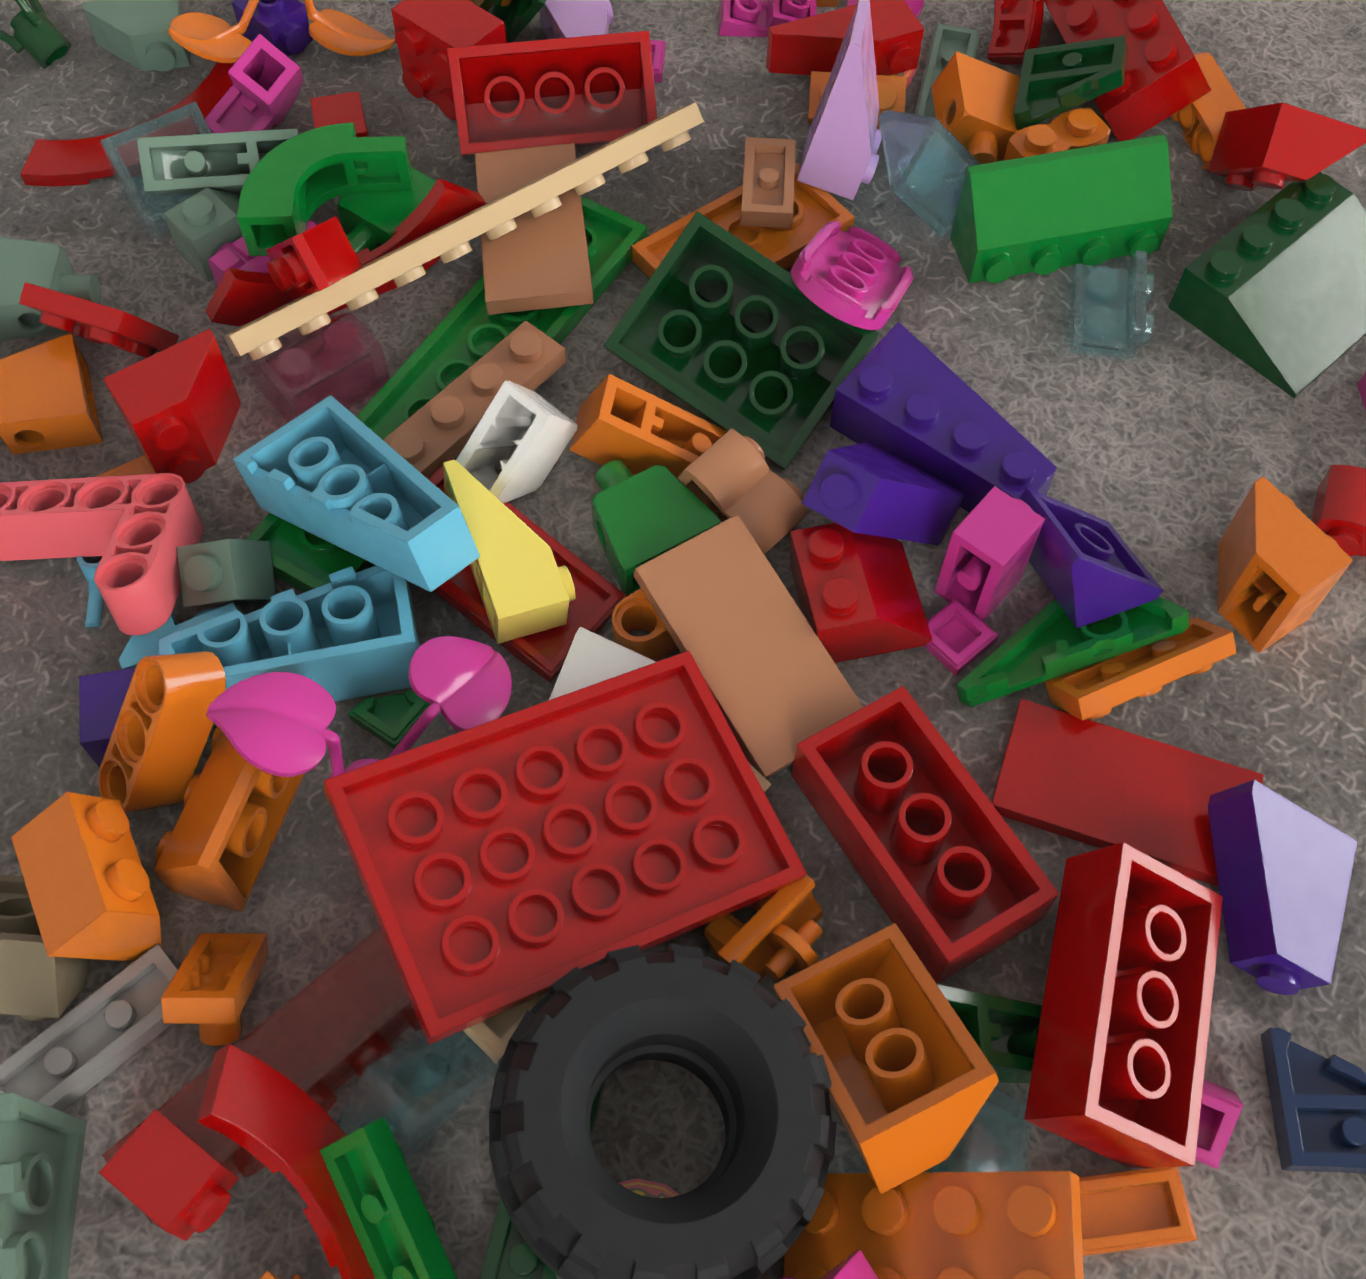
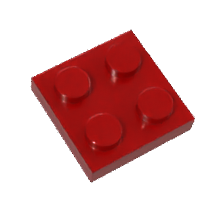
[19,282,179,358]

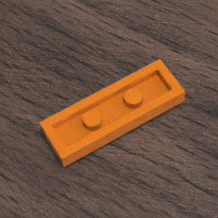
[1045,617,1236,721]

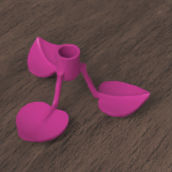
[206,636,512,778]

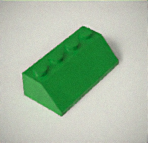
[950,134,1173,283]

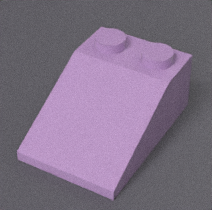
[797,0,883,200]

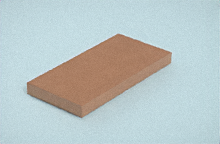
[475,143,594,315]
[633,514,863,779]

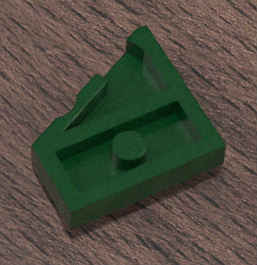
[1014,35,1128,130]

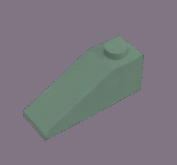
[136,128,298,195]

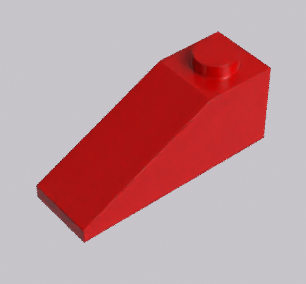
[766,0,924,76]

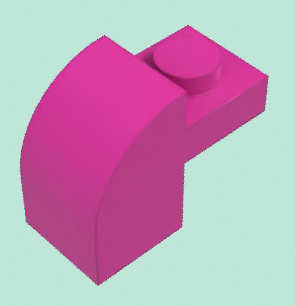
[202,34,303,133]

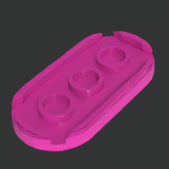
[790,221,913,330]

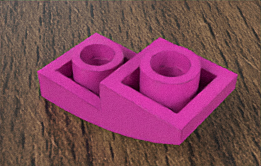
[718,0,817,37]

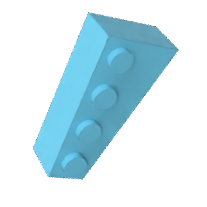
[232,395,480,592]
[158,565,420,725]

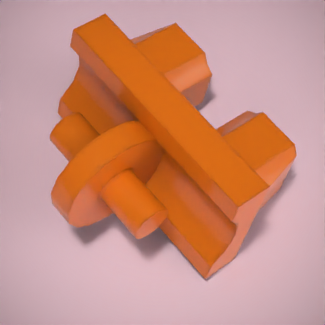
[704,875,824,982]

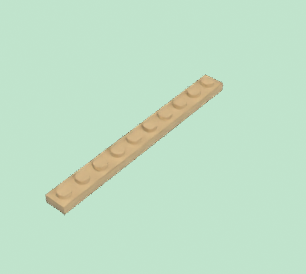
[223,102,704,361]

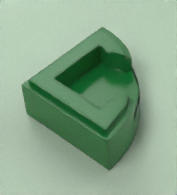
[348,691,431,749]

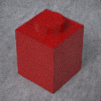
[99,1109,239,1242]

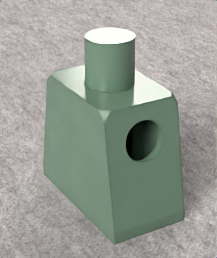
[0,237,101,341]

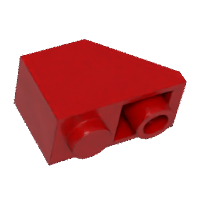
[266,216,362,300]

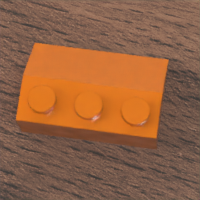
[153,726,305,912]
[773,923,999,1194]

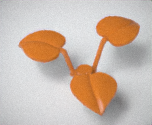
[167,0,395,63]

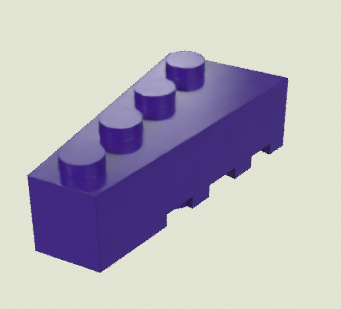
[830,322,1057,513]

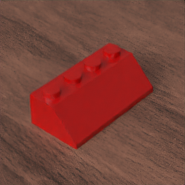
[447,30,657,157]

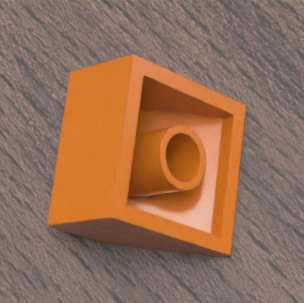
[11,792,162,961]

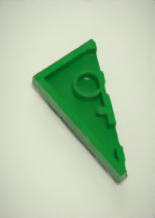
[957,596,1189,708]

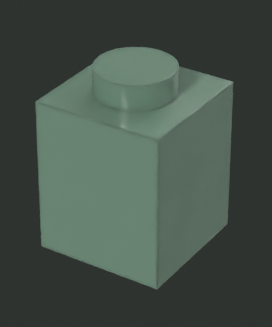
[176,539,276,607]

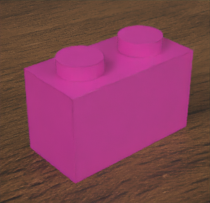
[934,486,1045,622]

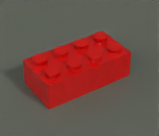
[1044,0,1212,142]
[791,686,1059,984]
[1024,842,1223,1168]

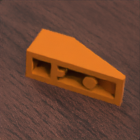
[569,374,727,478]

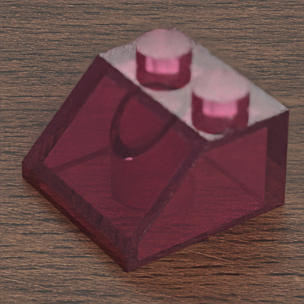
[242,312,390,423]

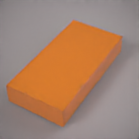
[1079,1167,1197,1257]

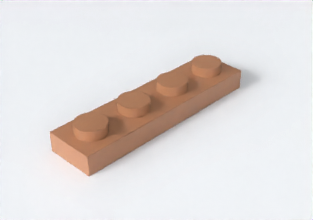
[383,321,567,479]

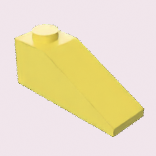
[443,460,576,644]

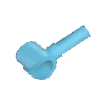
[77,556,104,627]

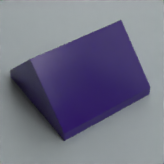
[1020,487,1164,628]

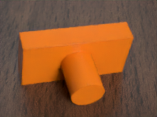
[161,933,268,1046]

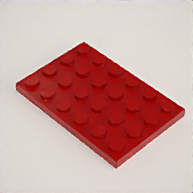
[324,651,807,1045]

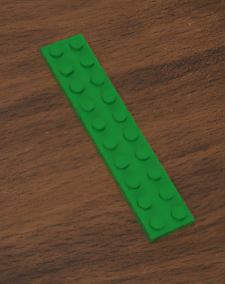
[245,196,647,592]

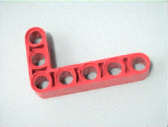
[0,473,204,636]

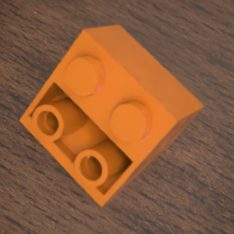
[1218,476,1353,653]

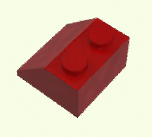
[1208,102,1366,191]
[103,329,241,484]
[790,522,933,663]

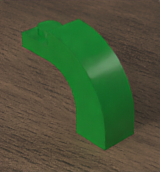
[237,122,413,256]

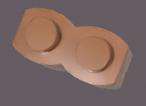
[677,428,809,555]

